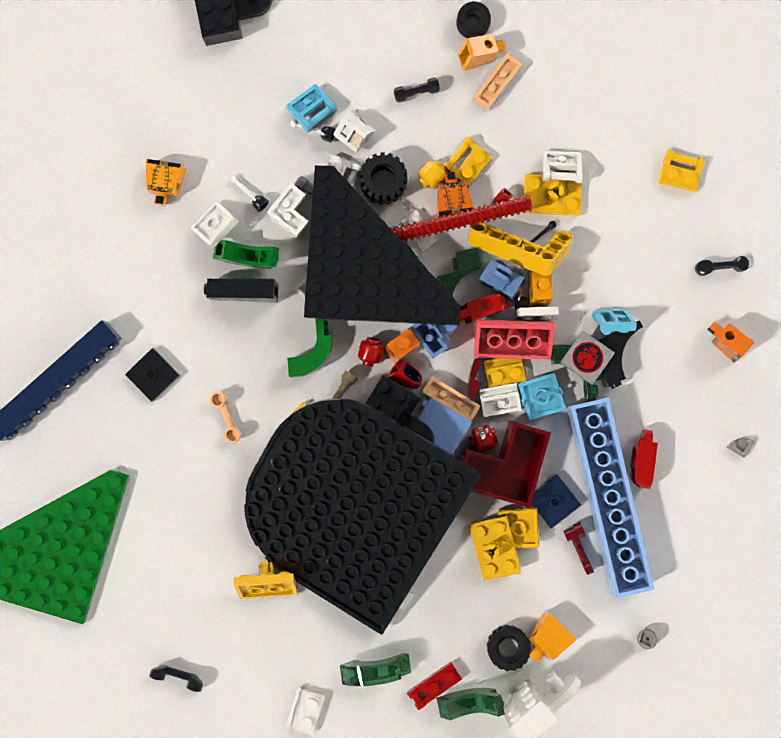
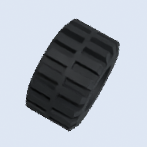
[360,152,408,205]

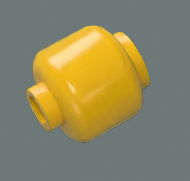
[418,160,446,189]

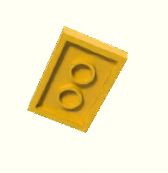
[523,174,582,216]
[469,515,522,581]
[234,561,298,599]

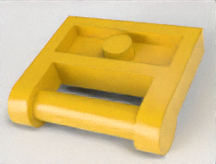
[443,136,492,188]
[658,149,705,192]

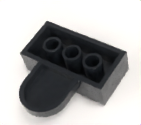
[195,0,272,46]
[365,375,434,443]

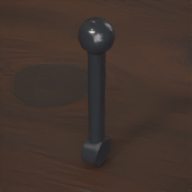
[530,221,556,243]

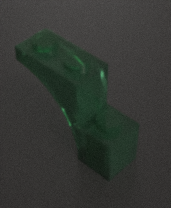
[436,247,482,296]

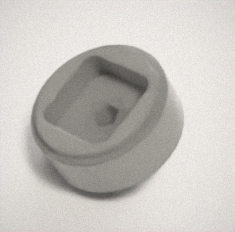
[637,629,658,649]

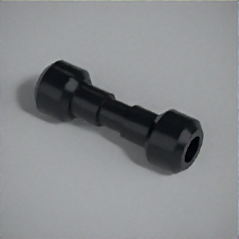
[393,77,440,103]

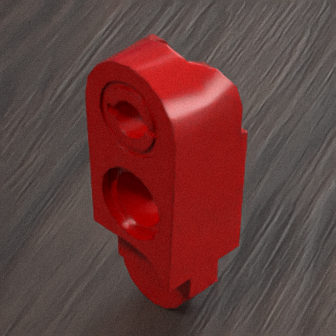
[460,294,510,324]
[630,429,658,489]

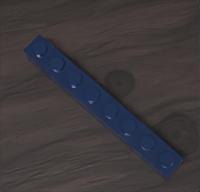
[0,320,122,441]

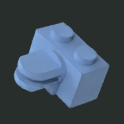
[479,259,525,301]
[410,324,458,359]

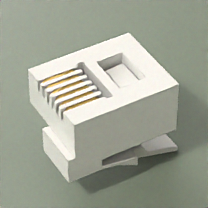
[333,110,376,153]

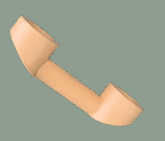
[210,392,241,443]

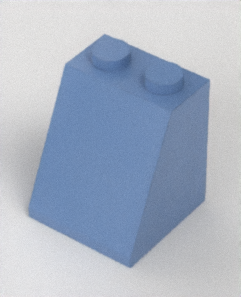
[414,398,472,454]

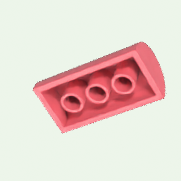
[474,320,555,360]

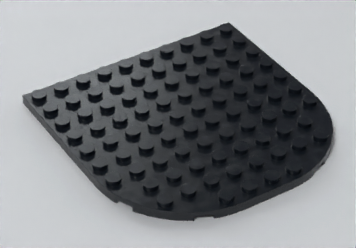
[244,398,482,635]

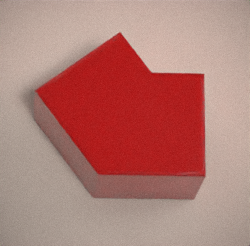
[493,187,513,204]

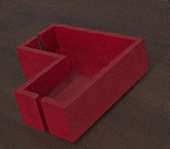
[459,421,551,508]

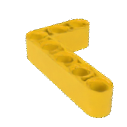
[468,222,573,276]

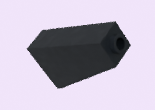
[204,278,279,303]

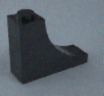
[597,320,643,389]

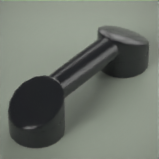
[695,256,749,276]
[149,665,203,692]

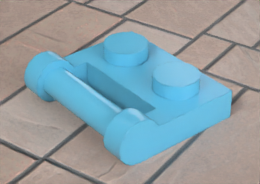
[286,84,337,133]
[592,309,637,335]

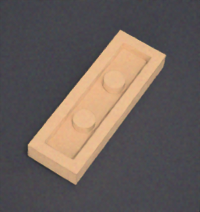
[473,53,522,111]
[422,376,480,421]

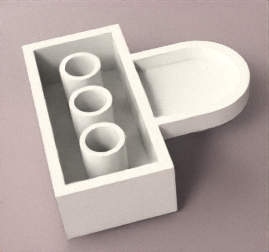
[500,671,581,738]

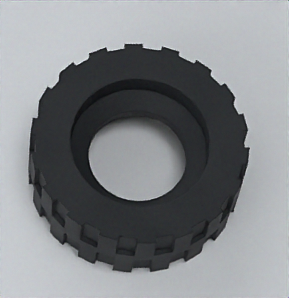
[487,625,531,671]

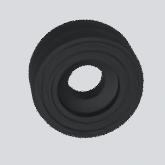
[456,1,491,38]

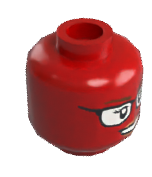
[468,425,498,452]

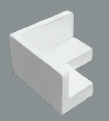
[267,183,309,240]

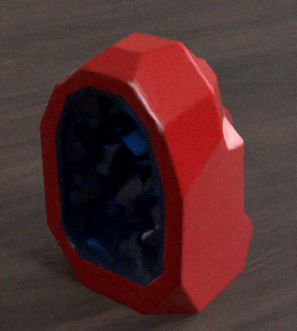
[388,360,423,389]

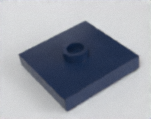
[531,474,581,529]

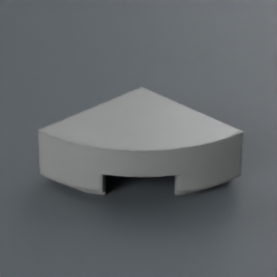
[726,438,755,458]

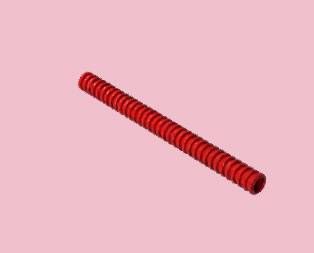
[390,195,532,242]

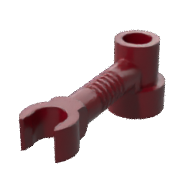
[563,522,594,575]

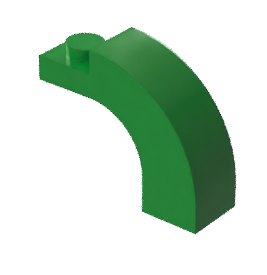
[213,240,279,269]
[287,319,333,378]

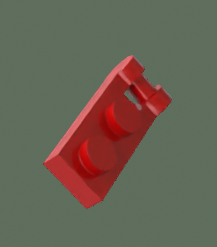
[407,662,462,710]

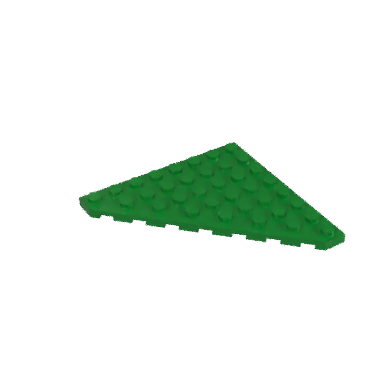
[0,470,130,625]

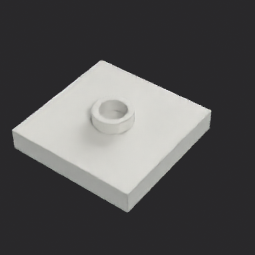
[191,201,239,249]

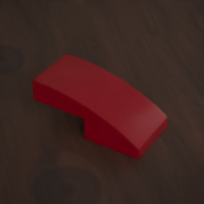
[468,359,482,400]

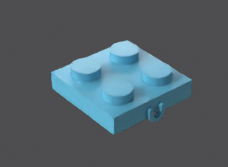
[517,373,566,421]

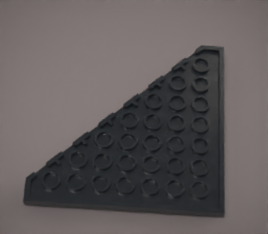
[304,165,460,326]

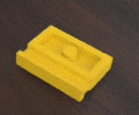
[483,358,526,388]

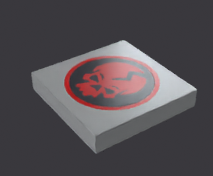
[560,331,615,385]

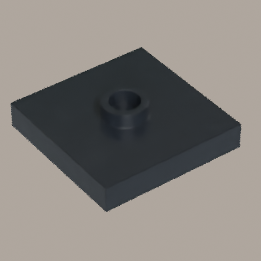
[125,348,180,402]

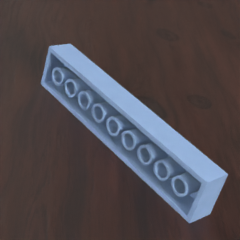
[567,397,655,598]

